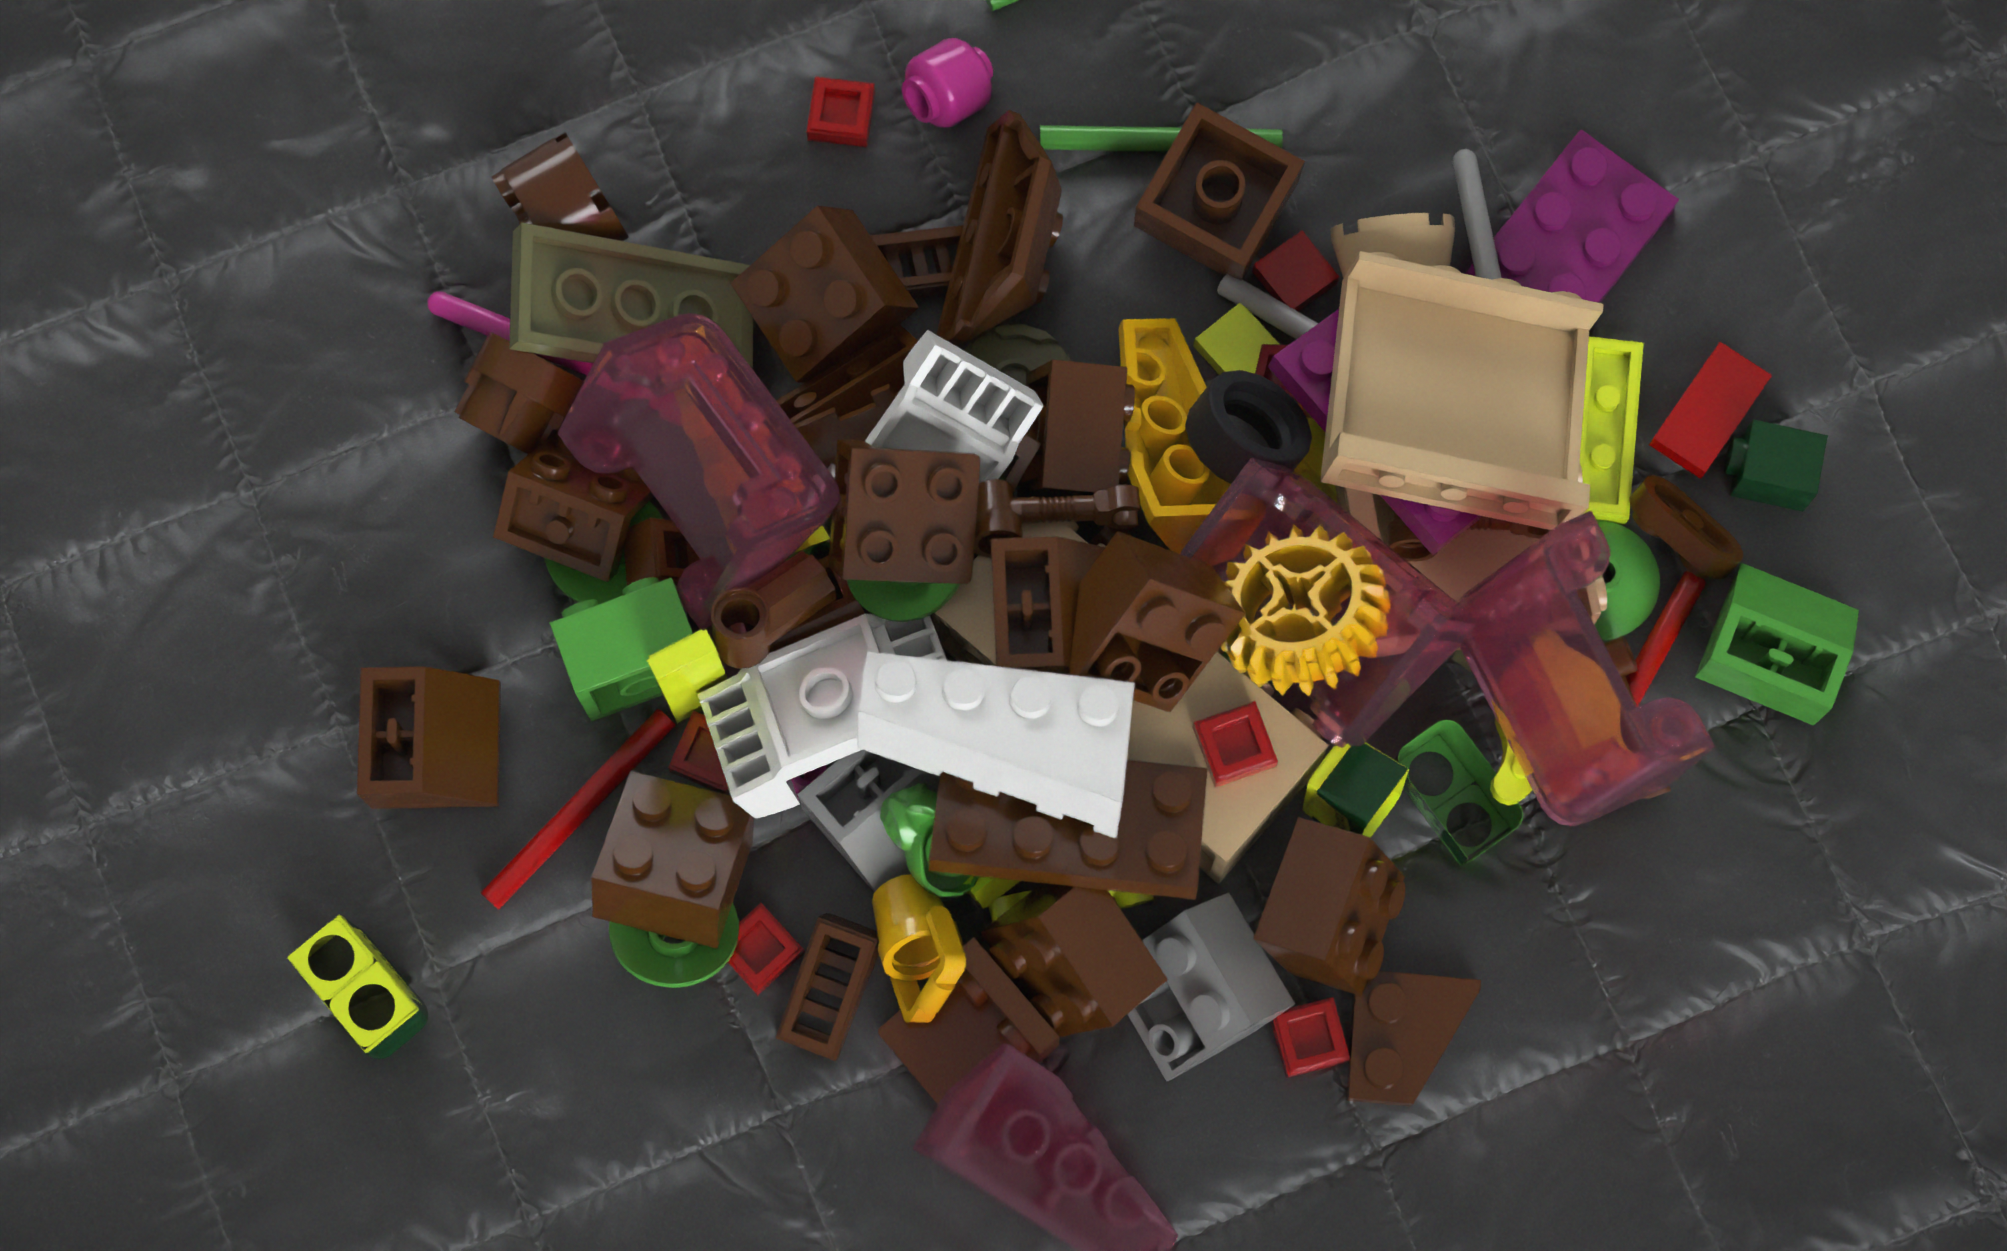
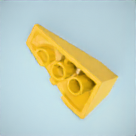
[1118,318,1263,560]

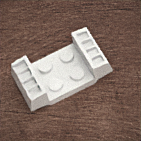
[806,330,1044,543]
[697,614,947,819]

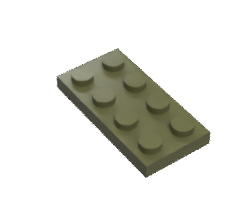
[509,223,753,386]

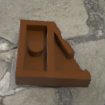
[1346,971,1481,1106]

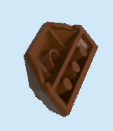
[936,110,1063,347]

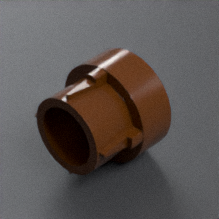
[454,332,584,454]

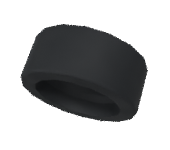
[1185,370,1312,492]

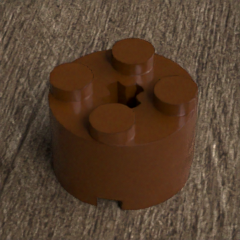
[491,132,629,241]

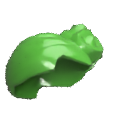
[880,783,980,897]

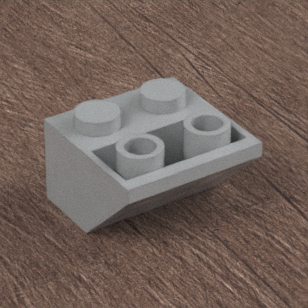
[797,750,940,892]
[1128,892,1295,1081]

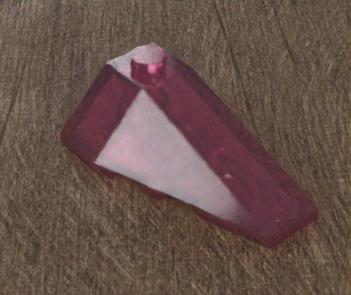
[912,1043,1179,1251]

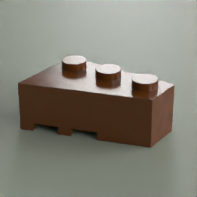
[755,324,918,501]

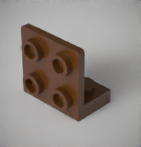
[493,431,668,582]
[829,439,981,584]
[878,937,1060,1129]

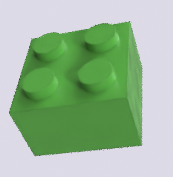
[550,577,693,722]

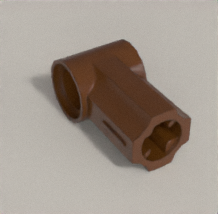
[711,551,836,669]

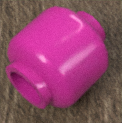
[902,38,993,128]

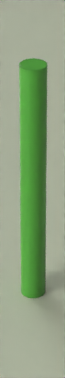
[1040,125,1283,152]

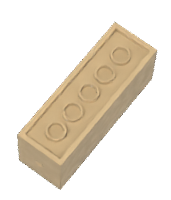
[930,496,1328,884]

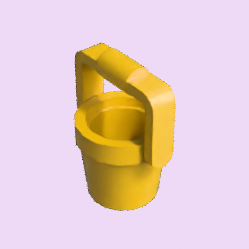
[872,874,966,1023]

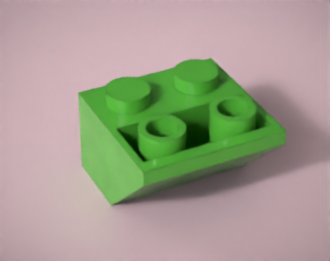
[1695,562,1859,726]

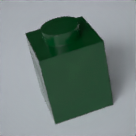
[1724,419,1828,512]

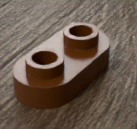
[1629,475,1743,579]

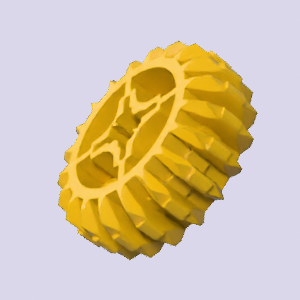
[1221,525,1391,696]

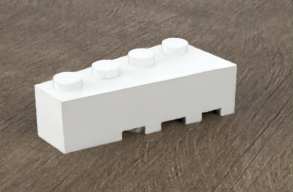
[858,651,1135,838]

